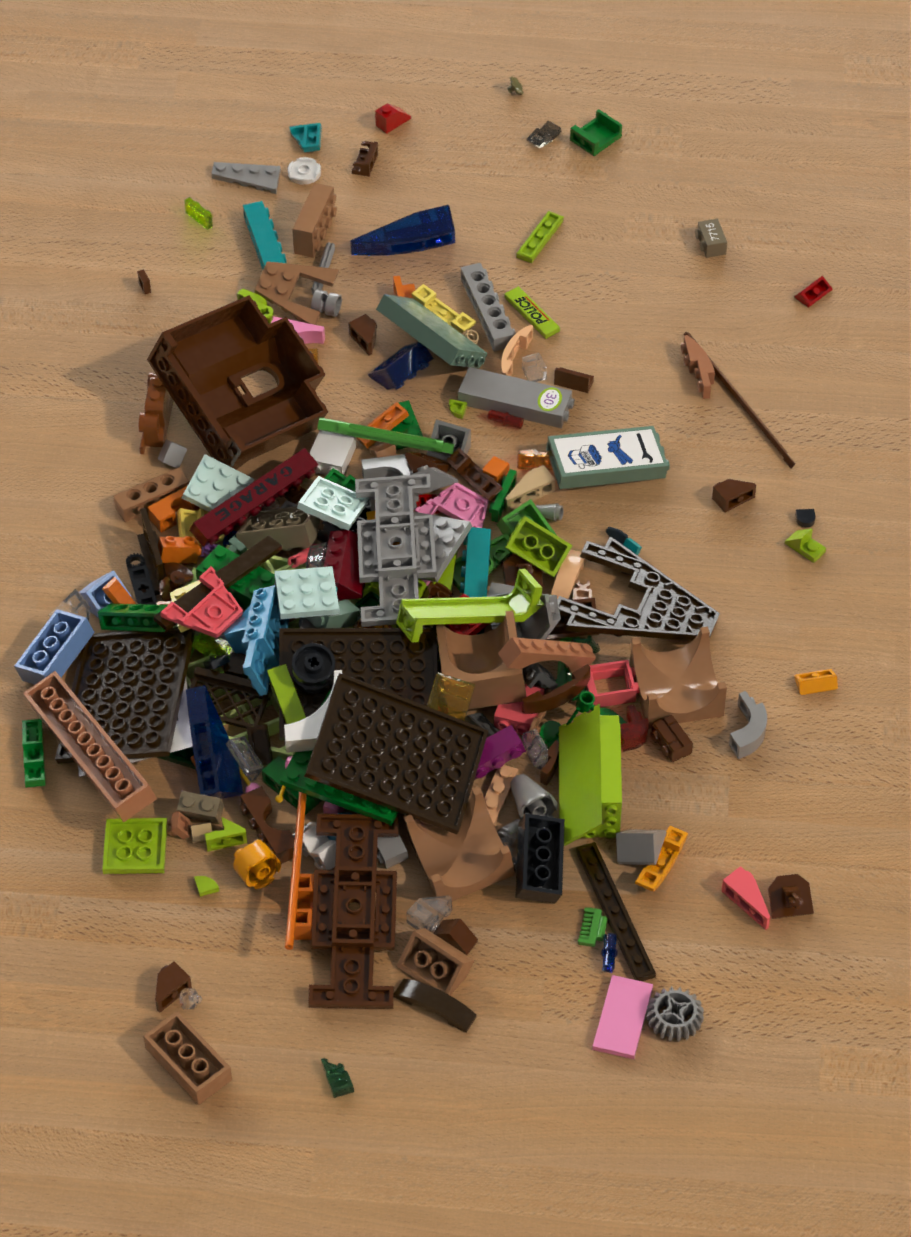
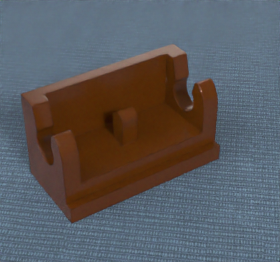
[352,141,378,177]

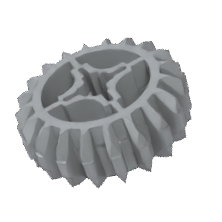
[646,986,704,1042]

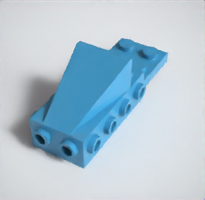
[224,585,289,696]

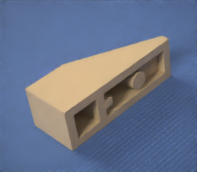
[505,465,555,512]

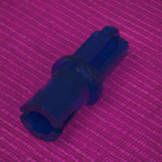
[601,933,618,973]

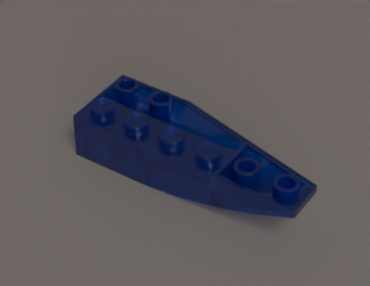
[350,204,455,256]
[186,685,244,799]

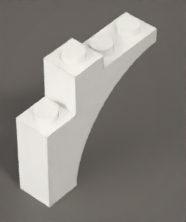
[284,670,342,753]

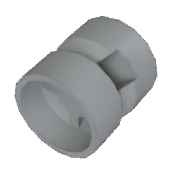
[311,289,342,317]

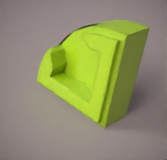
[449,399,467,419]
[194,876,220,897]

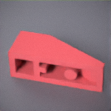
[722,866,770,930]

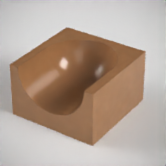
[436,610,526,713]

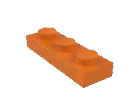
[356,402,409,449]

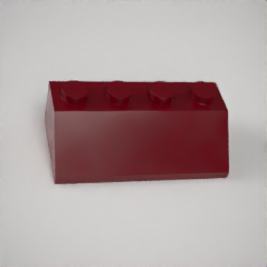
[324,530,365,600]

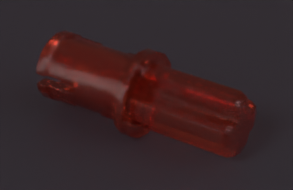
[487,410,524,429]

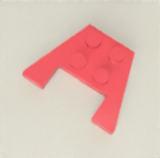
[160,566,243,638]

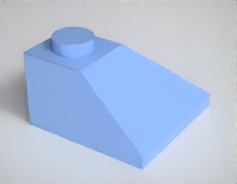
[77,570,135,618]

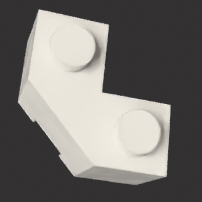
[292,822,336,870]

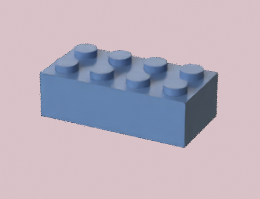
[14,609,95,685]

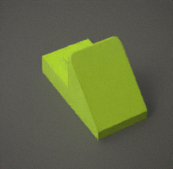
[784,528,826,563]
[205,817,247,852]

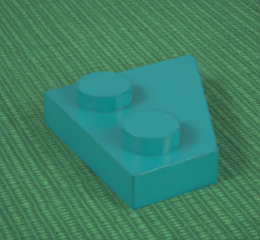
[289,123,322,152]

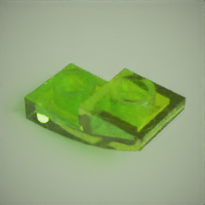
[192,633,234,658]

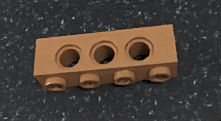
[113,467,190,522]

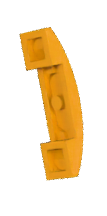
[635,826,688,892]

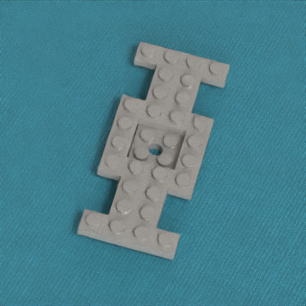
[355,473,437,627]

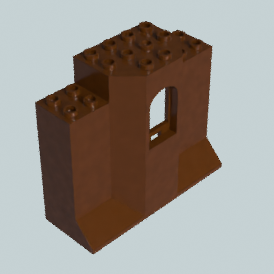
[147,295,328,470]

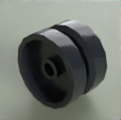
[292,643,336,694]

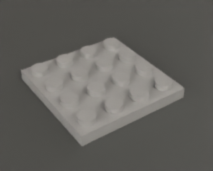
[414,512,472,582]

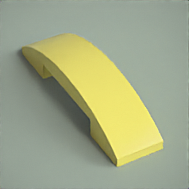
[412,284,476,333]

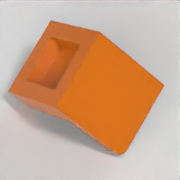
[483,456,510,485]

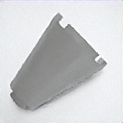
[510,774,558,820]

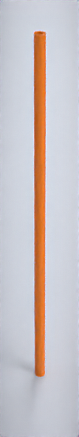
[285,792,307,950]

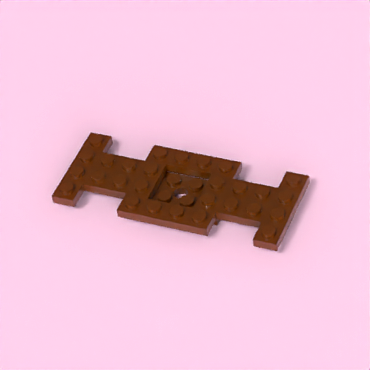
[308,814,399,1009]

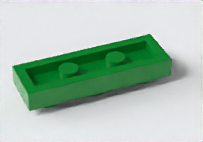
[489,469,517,523]

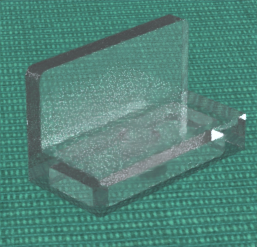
[226,736,264,781]

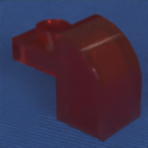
[620,705,649,752]

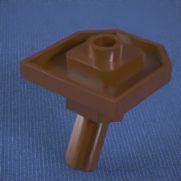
[502,555,544,590]
[768,874,814,919]

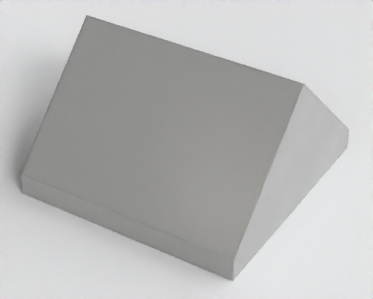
[427,419,471,460]
[616,829,667,865]

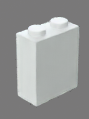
[310,430,356,475]

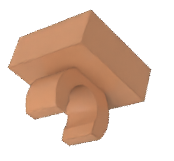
[167,811,190,839]

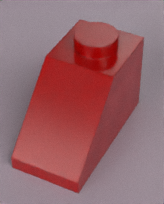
[375,103,411,134]

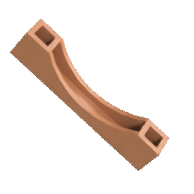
[498,637,596,673]

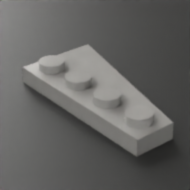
[211,162,281,194]

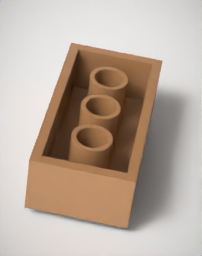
[292,183,337,258]
[143,1011,232,1105]

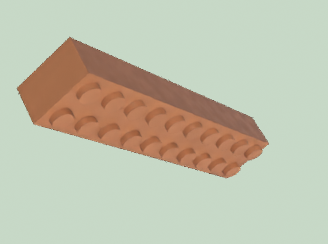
[23,671,157,822]

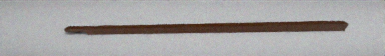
[684,332,795,469]

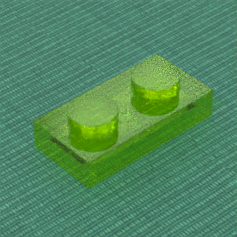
[184,197,213,230]

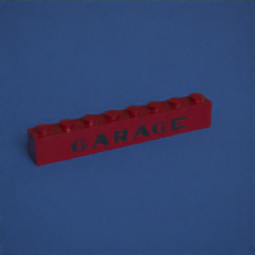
[189,448,319,548]

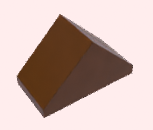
[434,918,478,955]

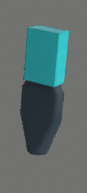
[606,527,642,555]

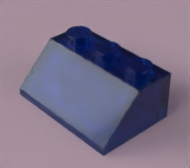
[368,342,434,390]

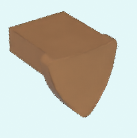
[369,442,396,458]

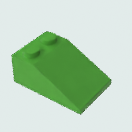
[496,499,556,537]

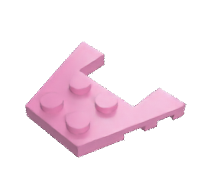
[414,483,488,543]

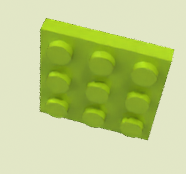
[102,818,167,874]

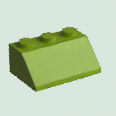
[505,516,573,578]

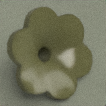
[507,76,523,95]

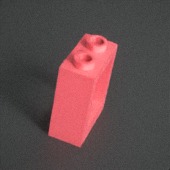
[583,660,639,707]

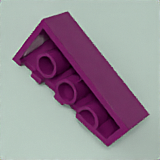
[474,725,526,780]

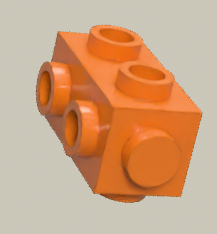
[158,536,201,564]

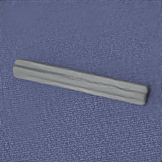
[311,242,335,294]

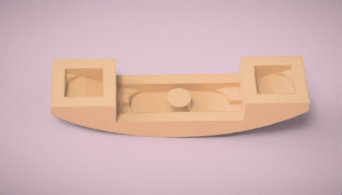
[501,325,533,376]
[551,549,586,600]

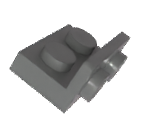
[523,662,558,691]

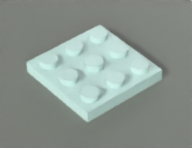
[182,454,254,512]
[297,476,369,531]
[275,566,339,619]

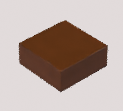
[137,269,151,295]

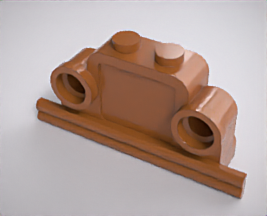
[139,372,174,454]

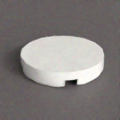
[288,157,321,185]

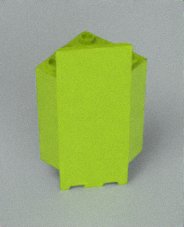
[559,704,622,846]

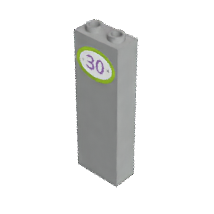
[458,367,575,428]

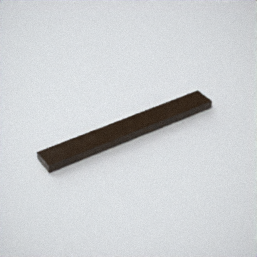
[153,536,282,631]
[576,842,656,982]

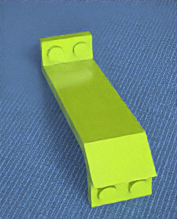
[396,569,545,642]

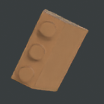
[396,928,475,995]

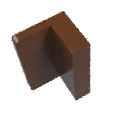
[554,367,594,393]

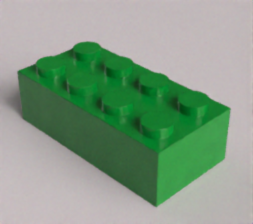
[196,544,275,609]

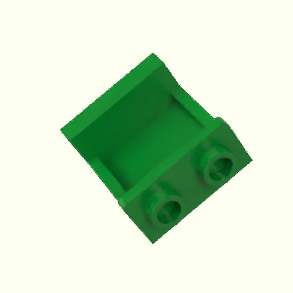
[570,109,622,156]

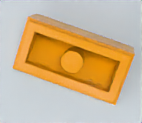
[794,669,838,695]

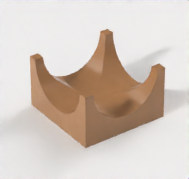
[630,627,727,728]
[404,786,515,906]

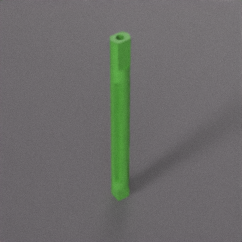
[317,417,455,454]

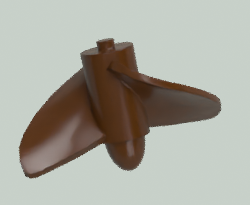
[159,562,194,602]

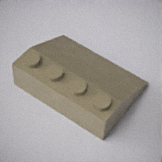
[236,506,320,551]

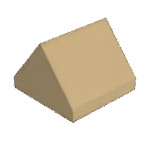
[190,821,212,843]

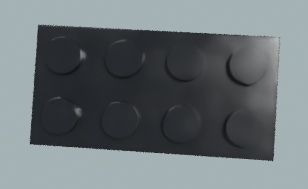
[515,813,564,904]

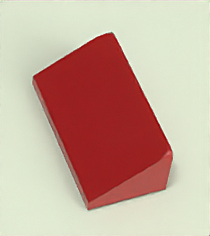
[794,275,833,308]

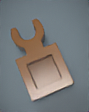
[572,579,592,600]

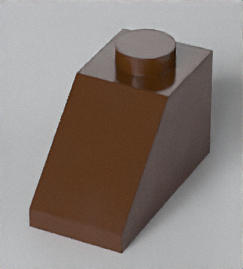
[349,314,377,356]
[712,479,756,513]
[155,961,192,1013]

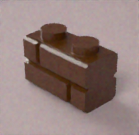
[650,715,693,762]

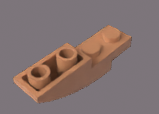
[681,335,715,399]

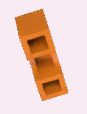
[147,486,200,533]
[294,874,314,940]

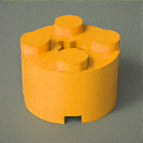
[233,839,281,889]

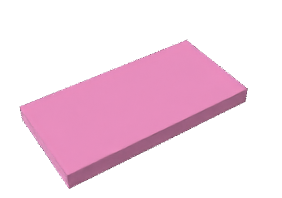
[592,975,653,1059]

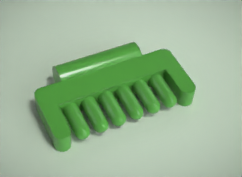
[578,907,608,947]

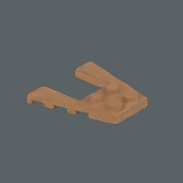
[255,261,339,325]

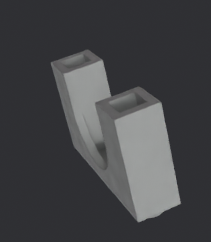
[361,454,419,511]

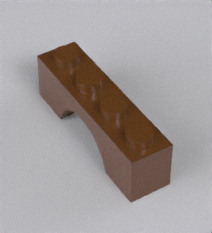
[239,786,295,864]

